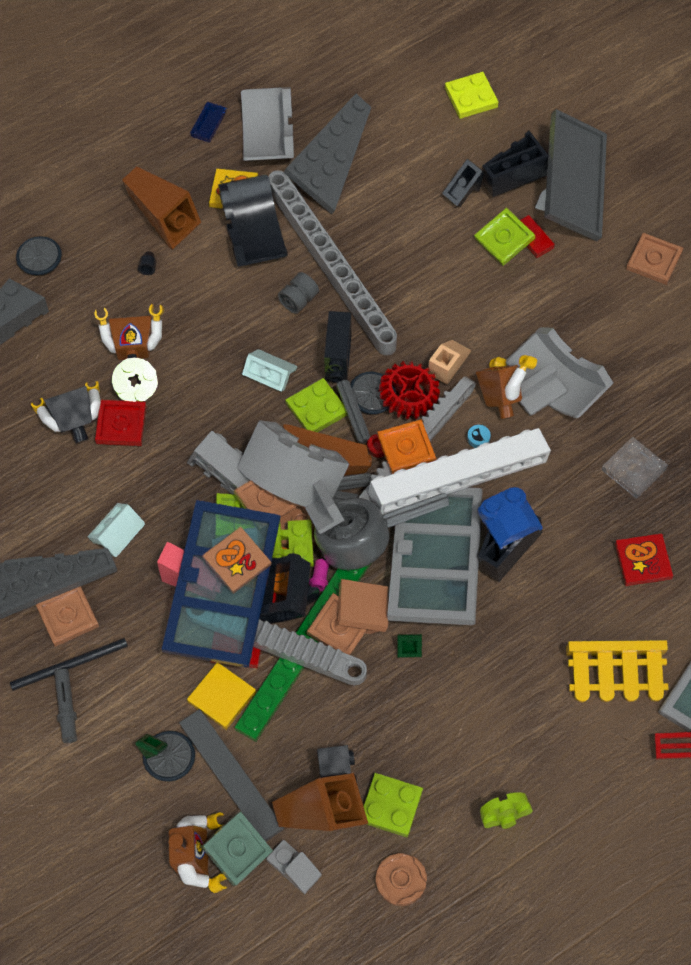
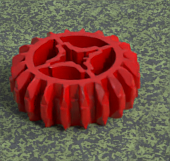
[379,361,440,421]

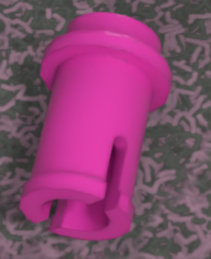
[309,559,329,591]

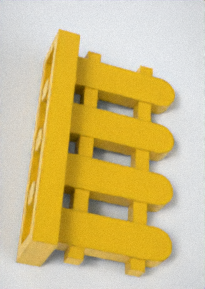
[566,640,669,703]

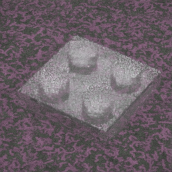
[602,437,668,499]

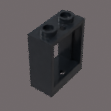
[324,311,352,383]
[255,553,311,624]

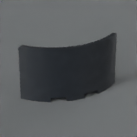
[218,175,288,267]

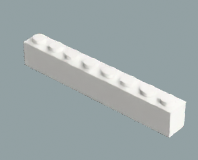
[368,428,551,515]

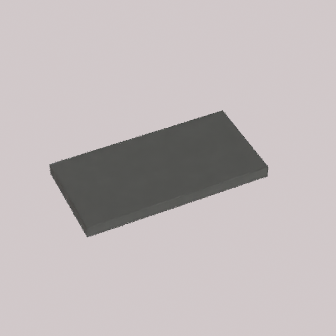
[544,109,607,241]

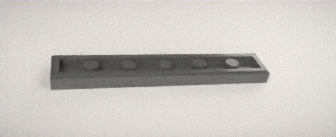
[179,709,284,842]

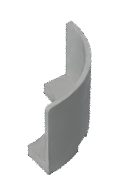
[241,87,294,161]
[506,327,613,418]
[238,420,349,507]

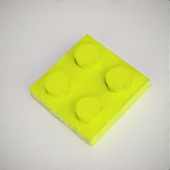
[445,72,499,119]

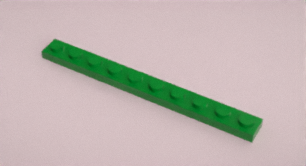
[235,563,372,742]

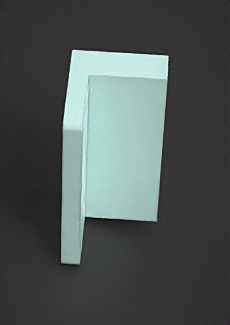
[242,350,297,392]
[88,503,145,557]

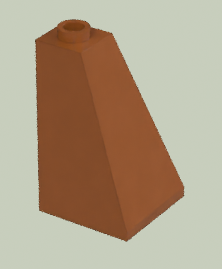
[122,166,201,250]
[282,424,372,476]
[272,773,368,831]

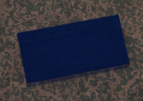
[190,102,226,143]

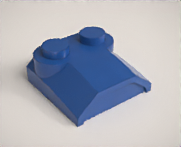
[477,487,543,549]

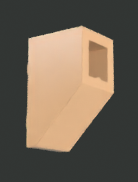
[429,340,471,385]

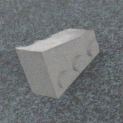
[187,431,250,494]

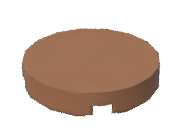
[376,853,427,906]

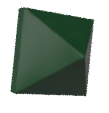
[397,634,422,658]
[135,734,168,759]

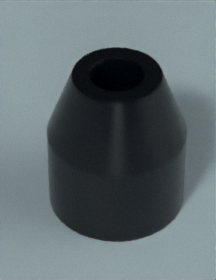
[138,251,157,275]

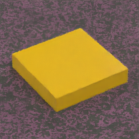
[187,662,256,730]

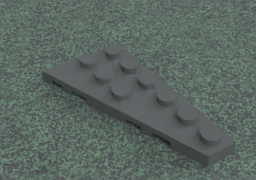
[284,94,371,214]
[0,548,117,619]

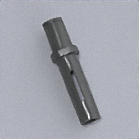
[54,669,77,743]

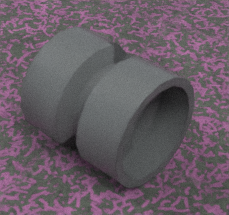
[278,272,319,314]

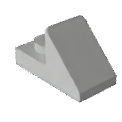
[266,840,322,895]

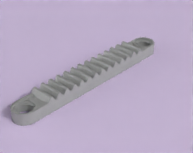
[359,376,476,502]
[186,597,367,686]

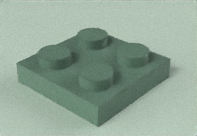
[200,811,273,886]

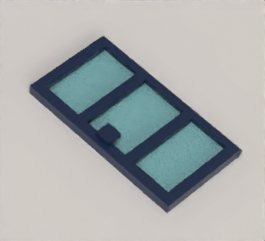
[161,500,281,668]

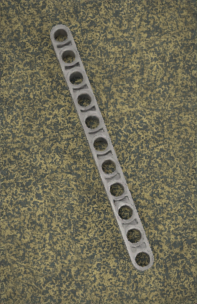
[269,170,397,356]

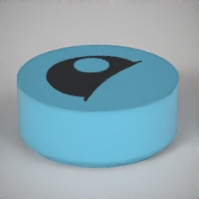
[467,425,491,448]

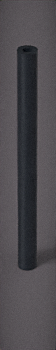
[10,638,128,691]

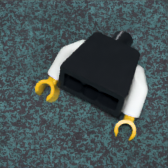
[31,381,101,444]

